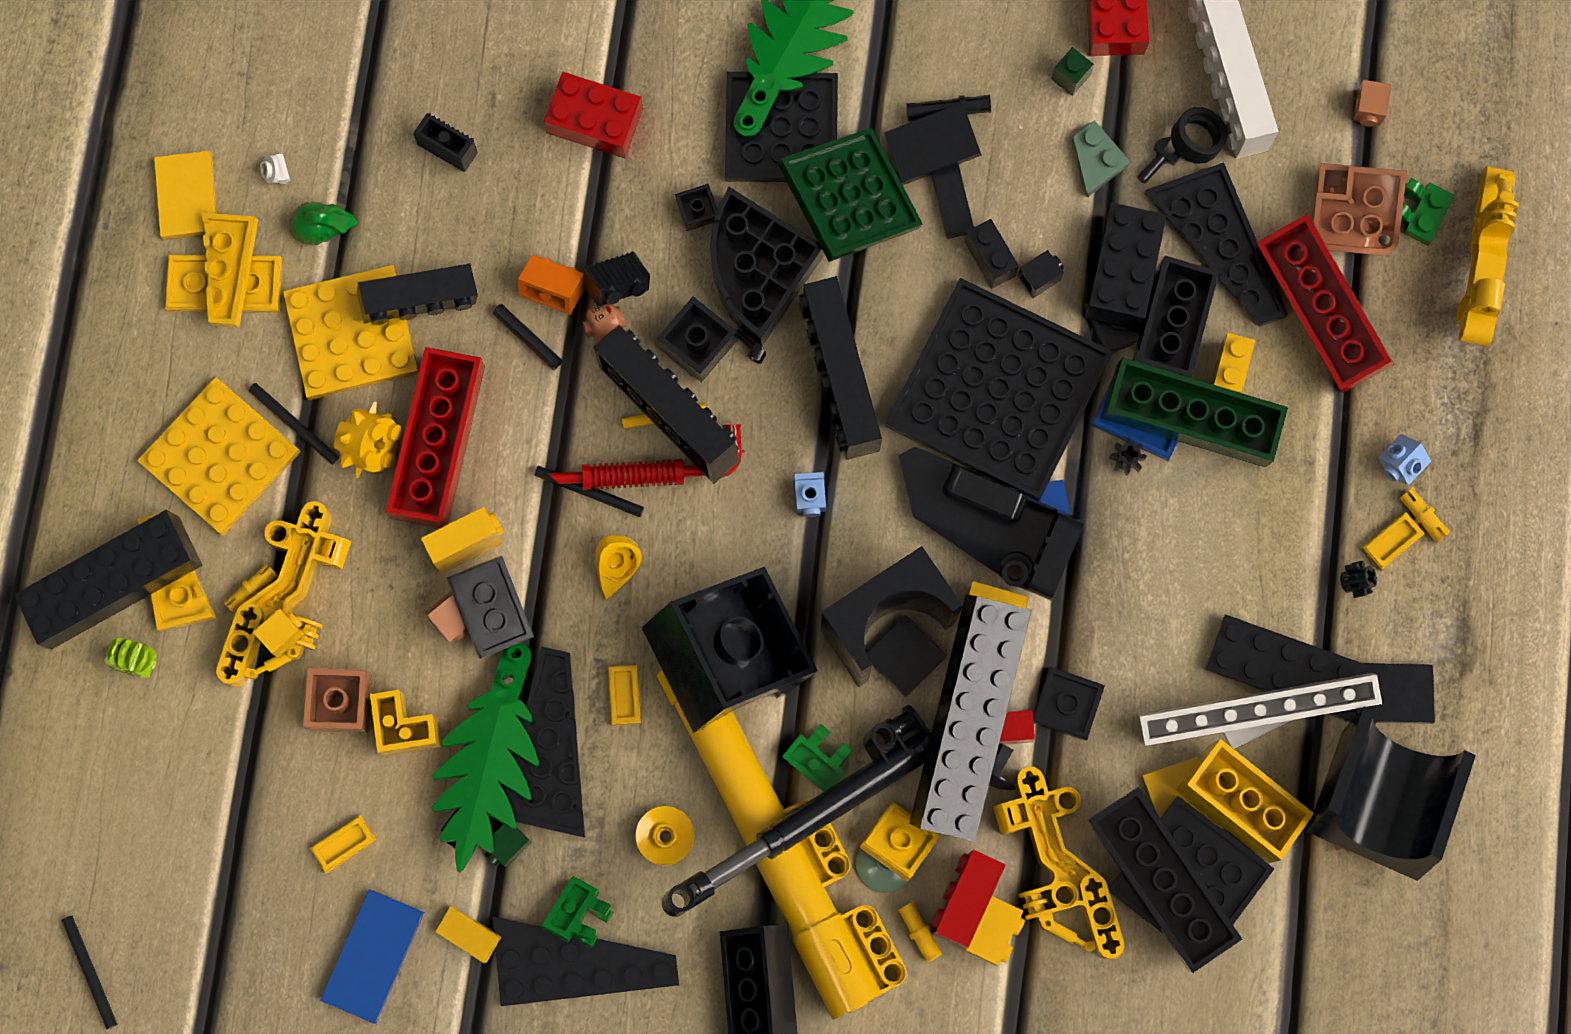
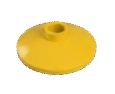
[635,806,695,866]

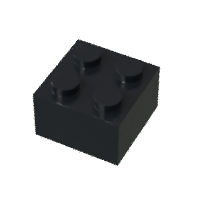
[656,296,738,383]

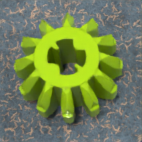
[105,638,157,678]

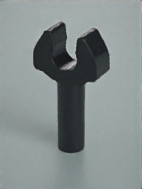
[1137,137,1180,184]

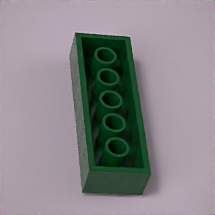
[1101,357,1288,468]

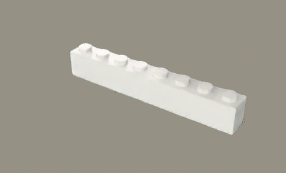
[1138,673,1382,746]

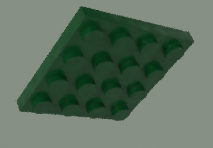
[777,128,923,262]

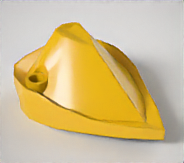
[595,535,642,600]

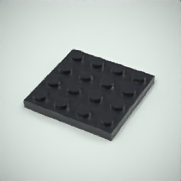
[725,72,838,182]
[1108,796,1275,933]

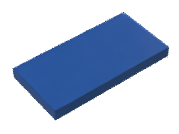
[320,889,425,1024]

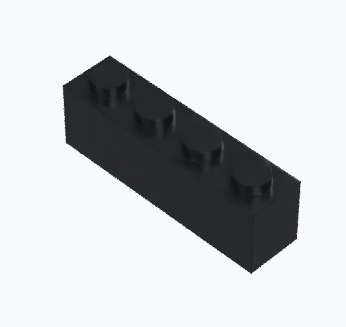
[357,263,478,325]

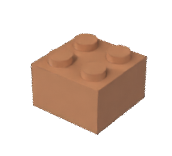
[303,669,372,733]

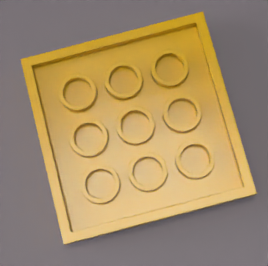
[283,265,419,400]
[137,377,301,536]

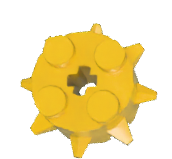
[334,402,402,478]

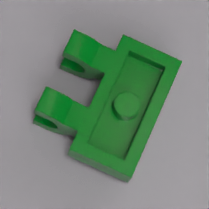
[1401,178,1455,246]
[782,724,853,792]
[542,876,613,948]

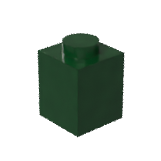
[1051,47,1094,96]
[485,824,532,868]

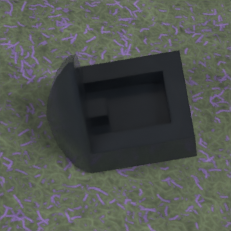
[989,744,1016,790]

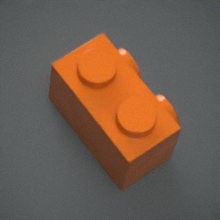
[518,254,584,315]

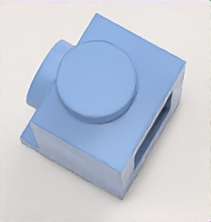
[795,472,826,517]

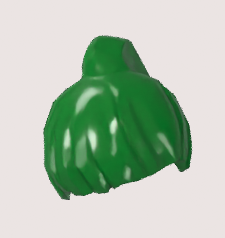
[290,202,358,245]

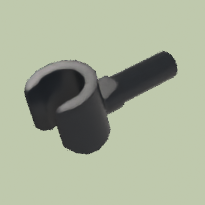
[736,329,766,364]

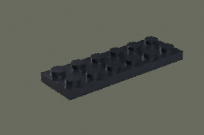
[1205,614,1393,725]

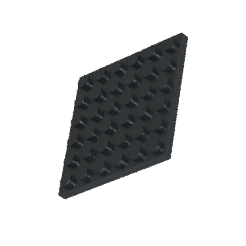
[885,278,1114,501]

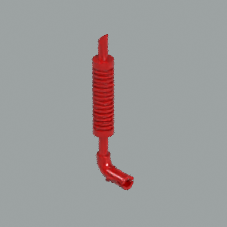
[547,424,745,490]

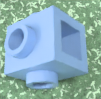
[1378,434,1431,485]

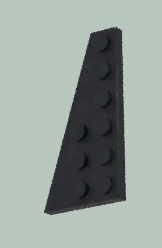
[1144,162,1288,327]
[505,646,585,838]
[492,916,680,1006]

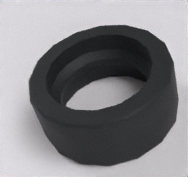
[1170,107,1228,164]

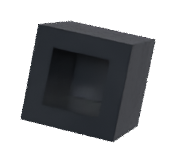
[1017,250,1064,298]

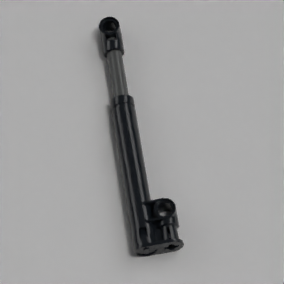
[662,705,931,917]

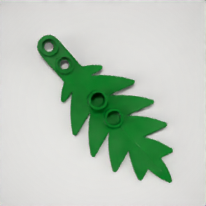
[734,0,854,137]
[431,643,539,873]

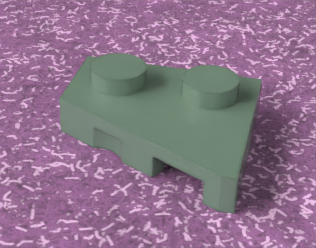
[1072,120,1130,197]

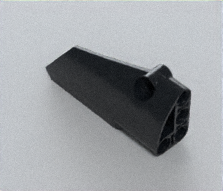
[898,447,1084,601]

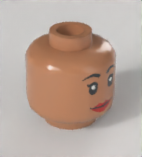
[582,304,626,343]

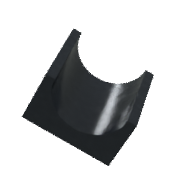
[820,546,963,687]
[641,567,818,733]
[1307,706,1476,881]

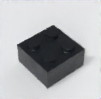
[675,184,717,231]

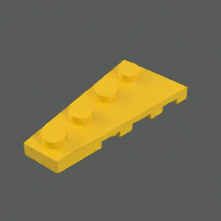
[202,212,259,328]
[138,514,216,631]

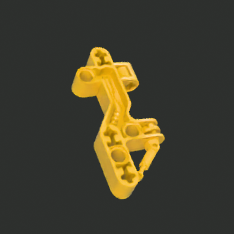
[1456,165,1519,347]
[216,501,351,688]
[993,766,1125,959]

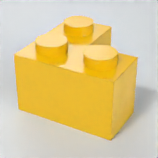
[370,690,441,756]

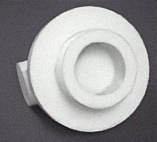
[260,154,290,184]

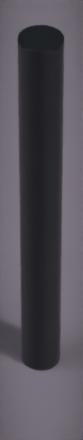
[249,383,339,465]
[534,465,644,517]
[61,915,118,1030]

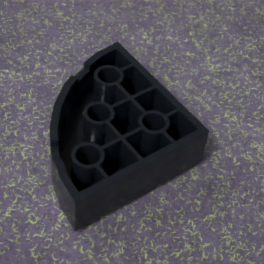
[710,187,824,345]

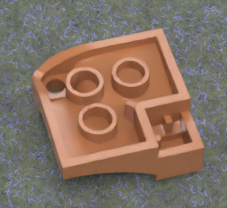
[1314,163,1407,255]

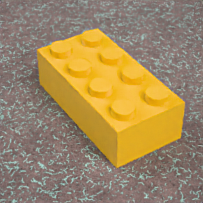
[1176,739,1314,864]

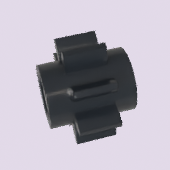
[1109,438,1147,476]
[1340,561,1377,598]

